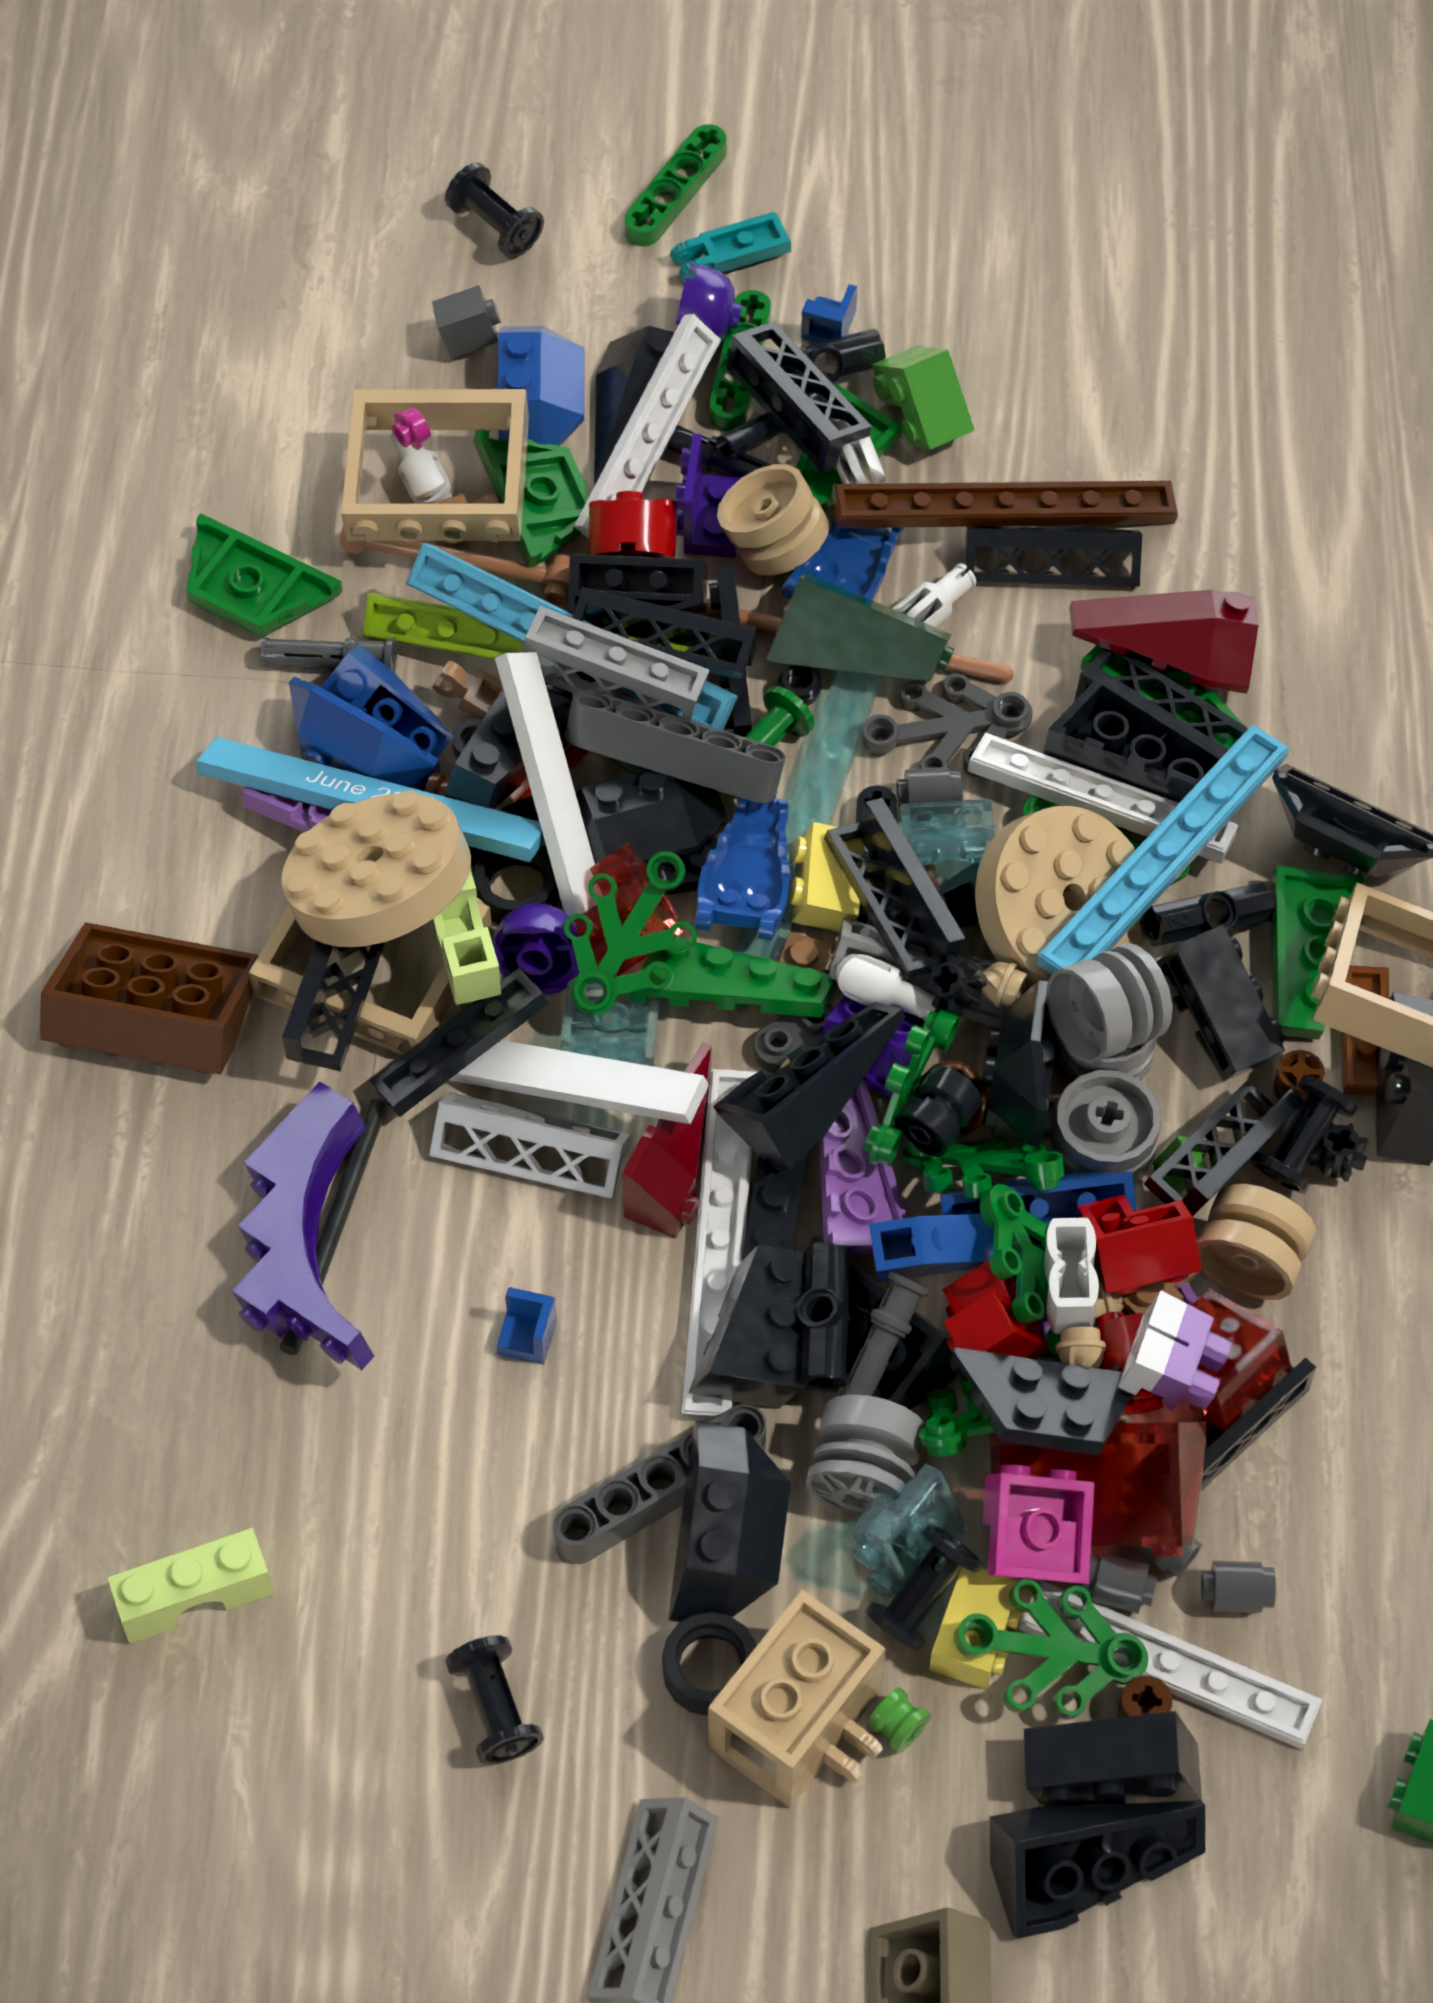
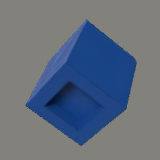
[801,284,857,342]
[496,1287,557,1365]

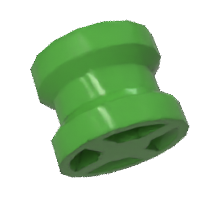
[867,1687,931,1753]

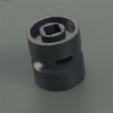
[894,1066,983,1157]

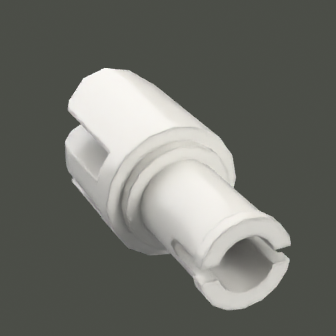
[829,417,887,484]
[390,432,452,504]
[892,563,976,628]
[836,954,936,1021]

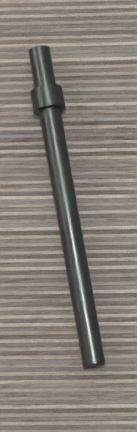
[279,1099,388,1355]

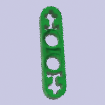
[625,124,727,246]
[710,290,771,431]

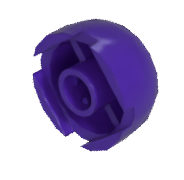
[675,262,742,343]
[492,903,582,995]

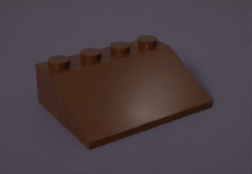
[40,922,259,1074]

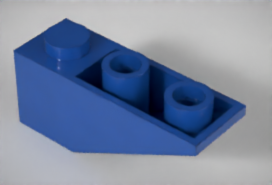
[322,644,455,758]
[869,1214,1018,1283]

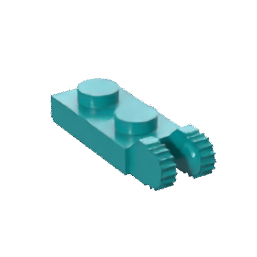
[669,211,792,283]

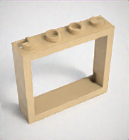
[341,389,529,543]
[1311,882,1433,1068]
[249,898,492,1055]

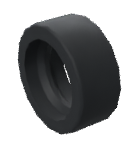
[472,845,559,924]
[662,1612,756,1716]

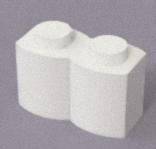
[1044,1218,1099,1334]

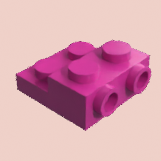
[983,1465,1094,1584]

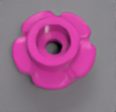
[391,408,431,450]

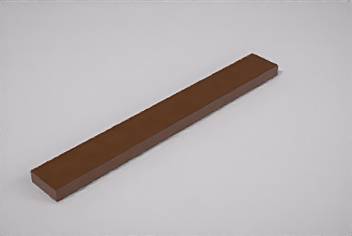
[831,480,1178,528]

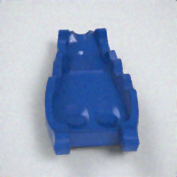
[781,520,904,601]
[695,797,791,941]

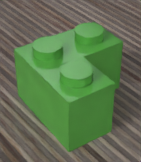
[872,346,975,450]

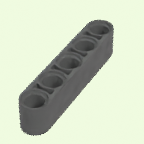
[564,690,786,803]
[553,1404,766,1564]

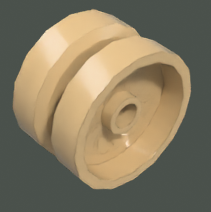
[717,464,830,576]
[1197,1184,1317,1300]

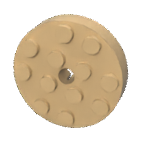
[281,790,471,947]
[975,806,1146,987]

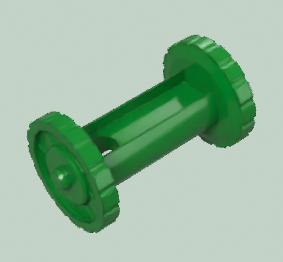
[745,686,815,747]

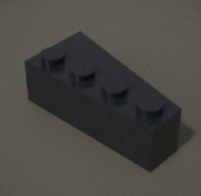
[444,655,596,809]
[1043,675,1224,803]

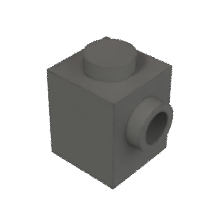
[432,285,501,359]

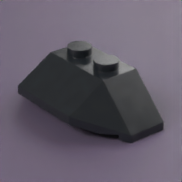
[1272,764,1433,879]
[576,769,728,876]
[981,980,1057,1148]
[668,1420,791,1623]

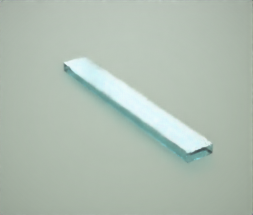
[734,670,881,962]

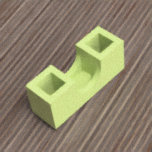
[432,869,501,1005]
[107,1528,274,1644]

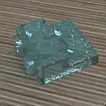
[901,799,995,865]
[560,981,661,1067]
[851,1463,969,1598]

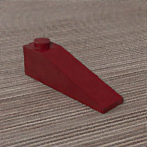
[1069,589,1259,694]
[622,1043,712,1239]

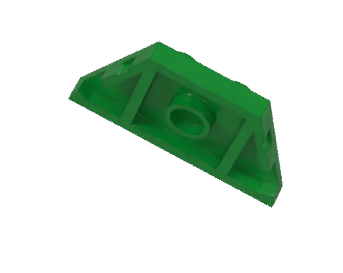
[473,429,590,568]
[186,513,343,637]

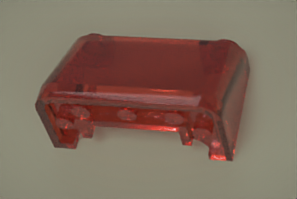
[990,1421,1207,1557]

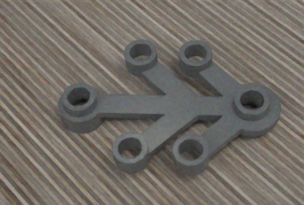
[862,673,1033,777]

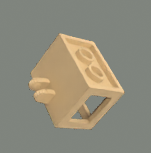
[708,1589,886,1809]

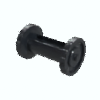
[445,162,544,258]
[1250,1075,1357,1194]
[865,1523,983,1651]
[445,1635,544,1765]

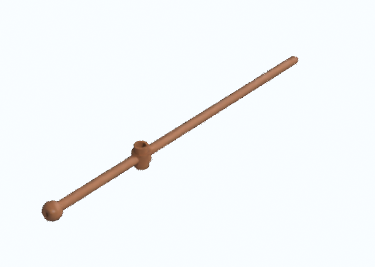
[340,526,1014,683]

